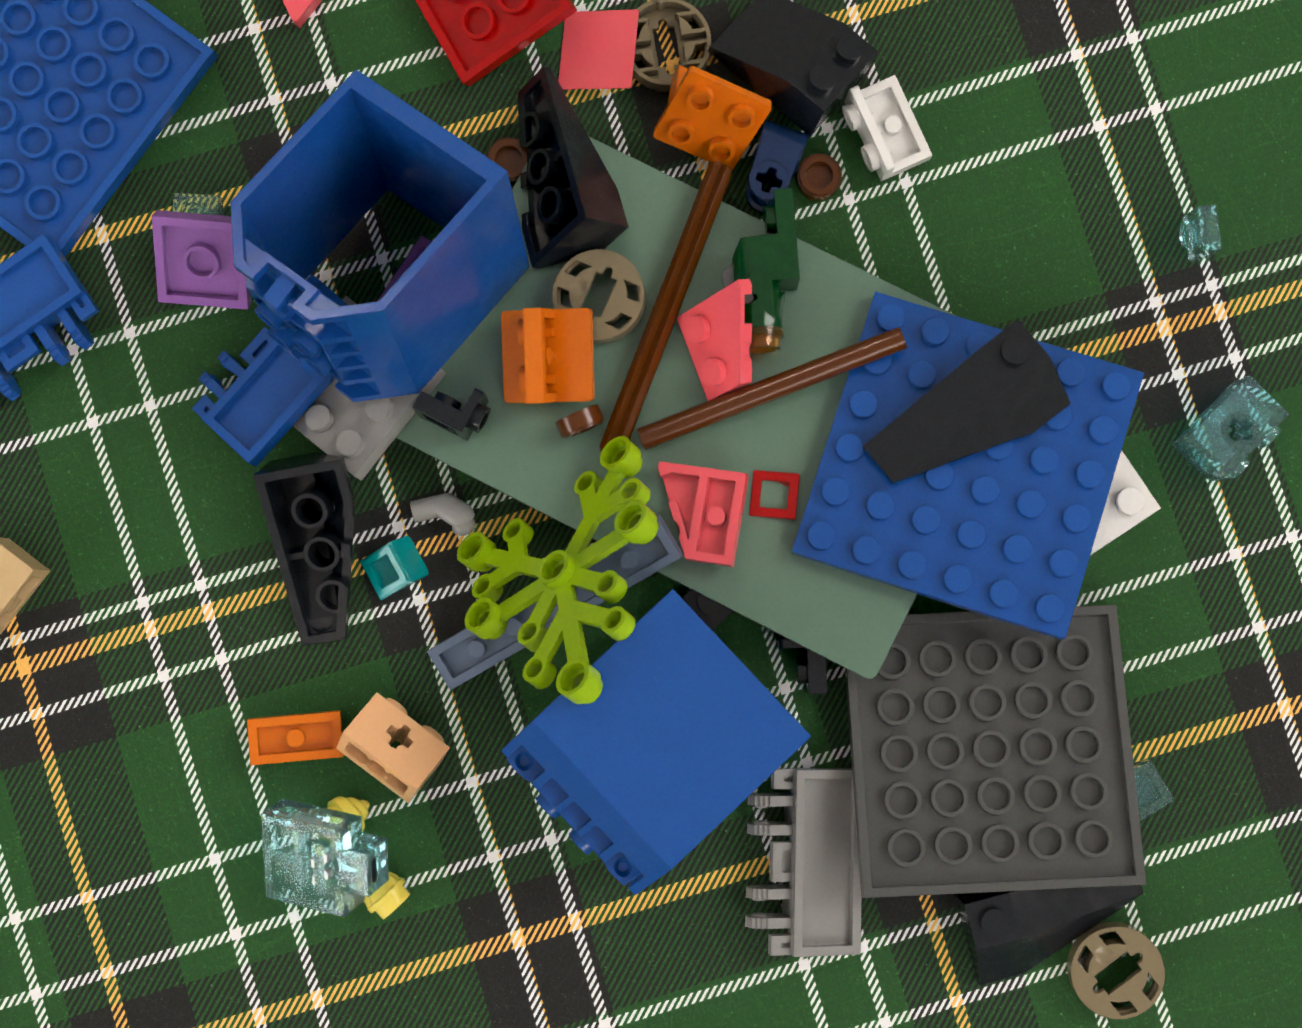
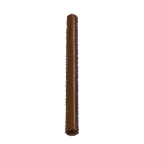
[637,327,907,450]

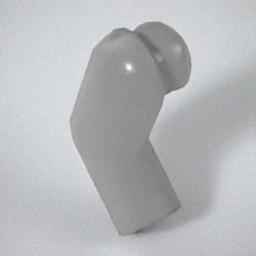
[410,493,476,536]

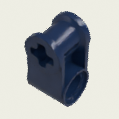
[745,120,809,214]

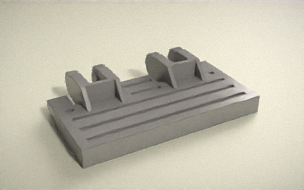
[745,768,862,957]

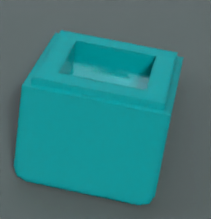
[360,536,429,600]

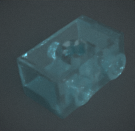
[1172,375,1289,482]

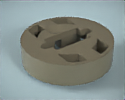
[633,0,711,92]
[553,249,646,344]
[1067,921,1165,1019]

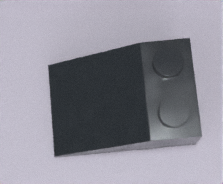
[708,0,878,137]

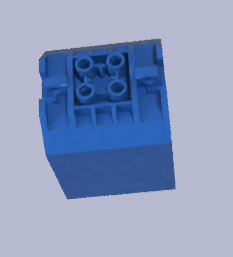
[230,69,530,402]
[501,589,812,895]

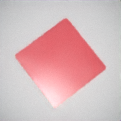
[558,9,639,90]

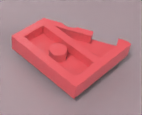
[677,279,752,401]
[658,461,749,568]

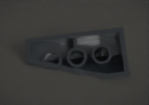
[518,66,629,269]
[253,453,355,646]
[954,885,1143,985]

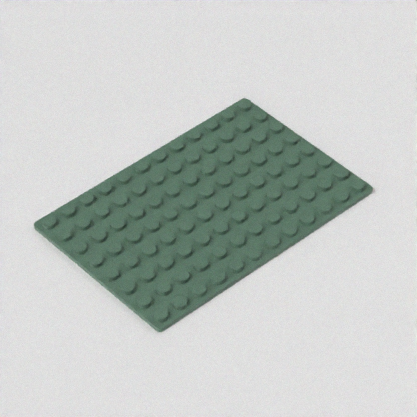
[396,137,956,679]

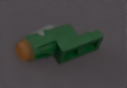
[721,188,800,354]

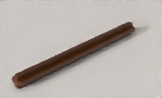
[599,161,732,452]

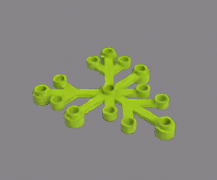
[457,436,659,704]

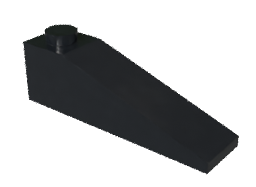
[863,319,1071,484]

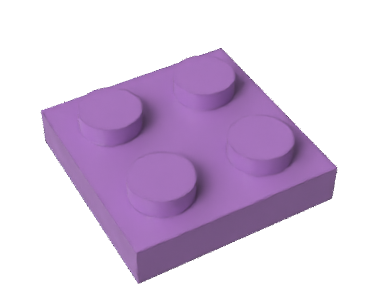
[152,210,252,310]

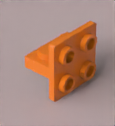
[653,65,772,170]
[501,308,595,404]

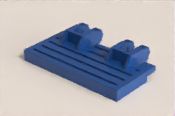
[0,234,100,401]
[192,274,348,467]

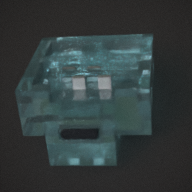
[261,798,389,917]

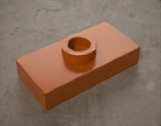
[247,710,344,766]

